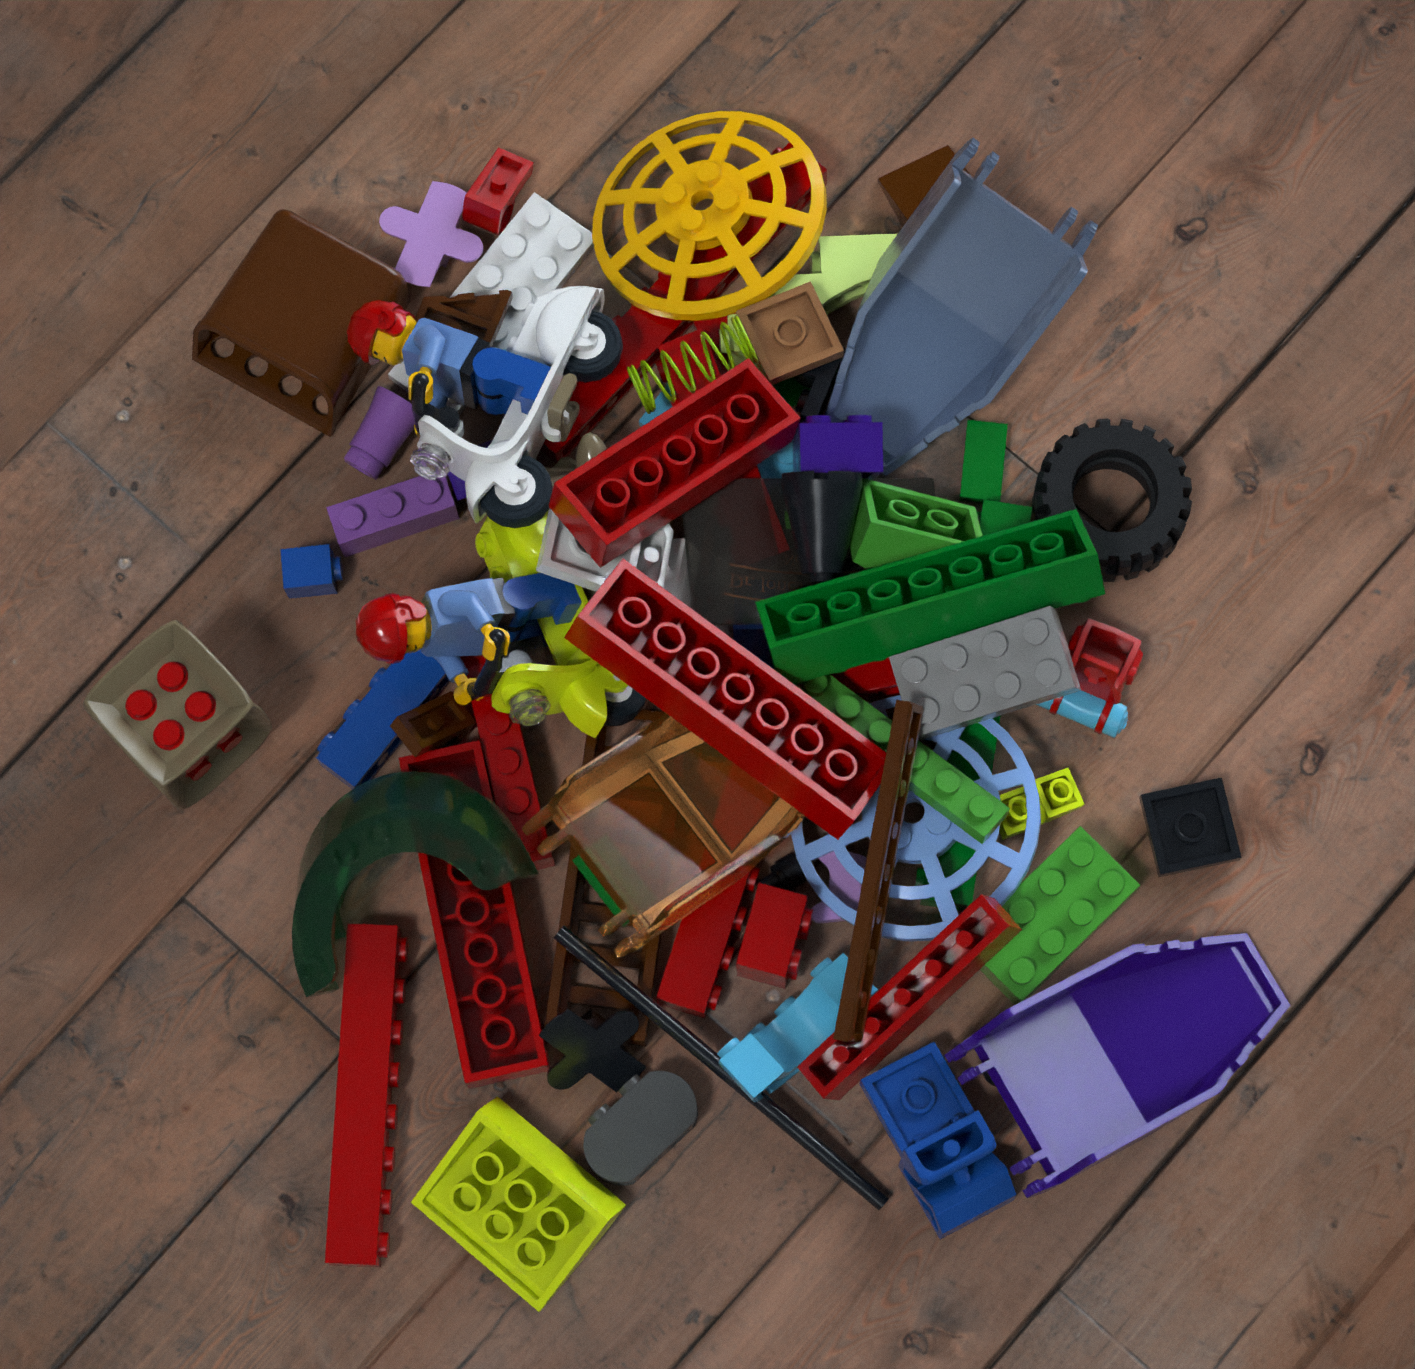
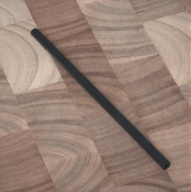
[553,925,889,1210]

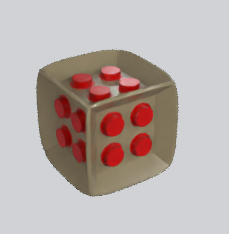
[83,620,272,810]

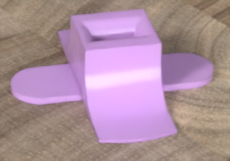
[379,181,483,288]

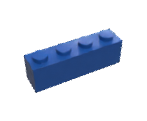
[316,649,450,795]

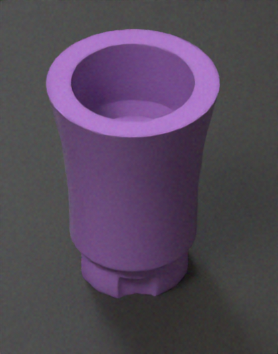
[344,386,415,480]

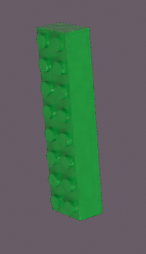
[755,509,1105,685]

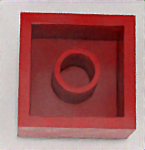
[736,883,814,989]

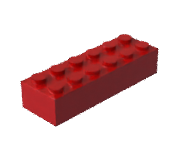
[549,358,800,568]

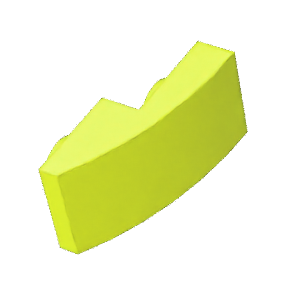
[999,767,1085,840]

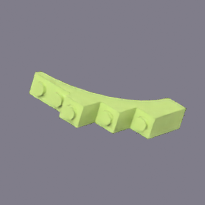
[719,233,898,386]

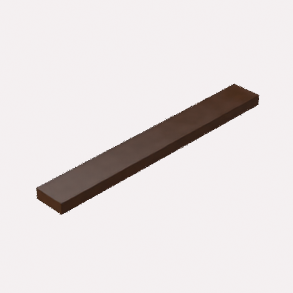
[833,699,924,1042]

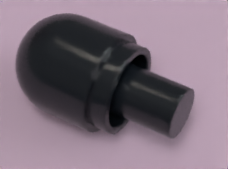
[757,851,813,891]

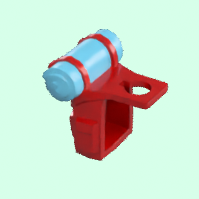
[1036,618,1143,738]

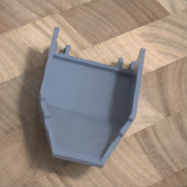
[825,137,1098,476]

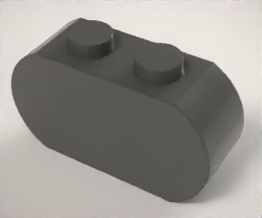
[583,1071,698,1186]

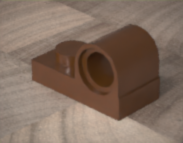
[390,691,476,758]

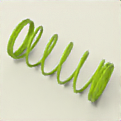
[627,315,759,414]

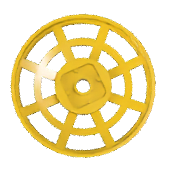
[592,111,827,321]

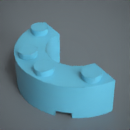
[717,953,878,1102]

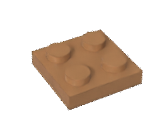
[736,281,844,385]

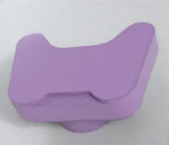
[811,851,867,923]

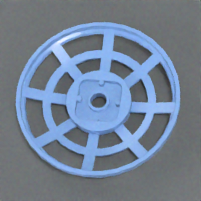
[790,695,1041,942]

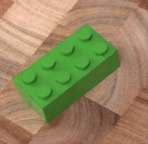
[980,826,1140,1005]

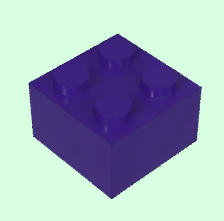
[793,415,883,479]

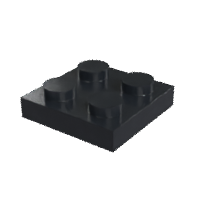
[1139,778,1242,878]

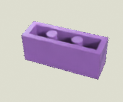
[326,468,460,557]

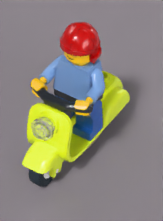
[355,509,646,738]

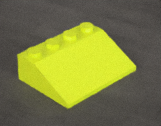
[411,1096,626,1312]

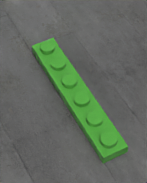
[796,674,1010,844]

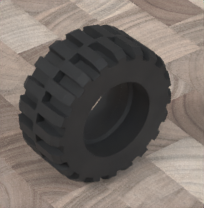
[1032,418,1192,582]

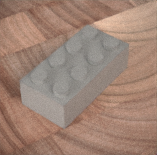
[889,606,1081,740]

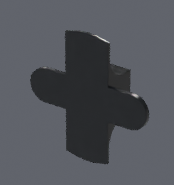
[539,1009,646,1092]

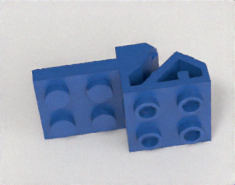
[859,1041,1016,1240]

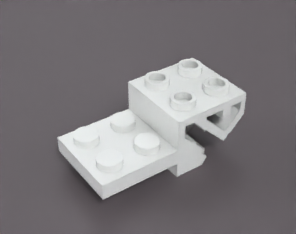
[536,507,700,607]

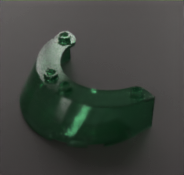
[292,771,539,998]

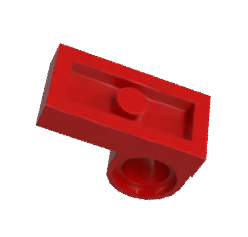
[462,147,534,236]

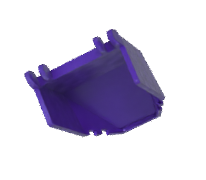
[944,933,1290,1198]

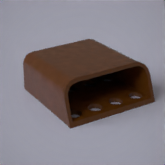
[192,209,410,437]

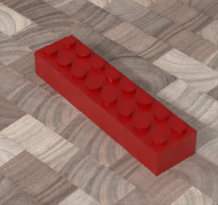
[564,558,886,840]
[398,740,551,1089]

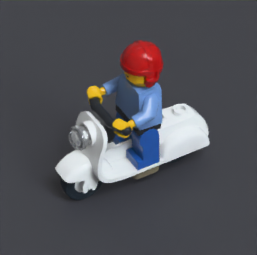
[347,286,623,528]

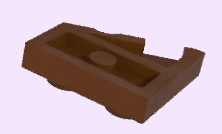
[415,290,513,347]

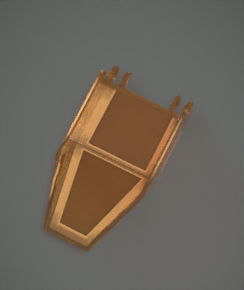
[522,713,805,957]

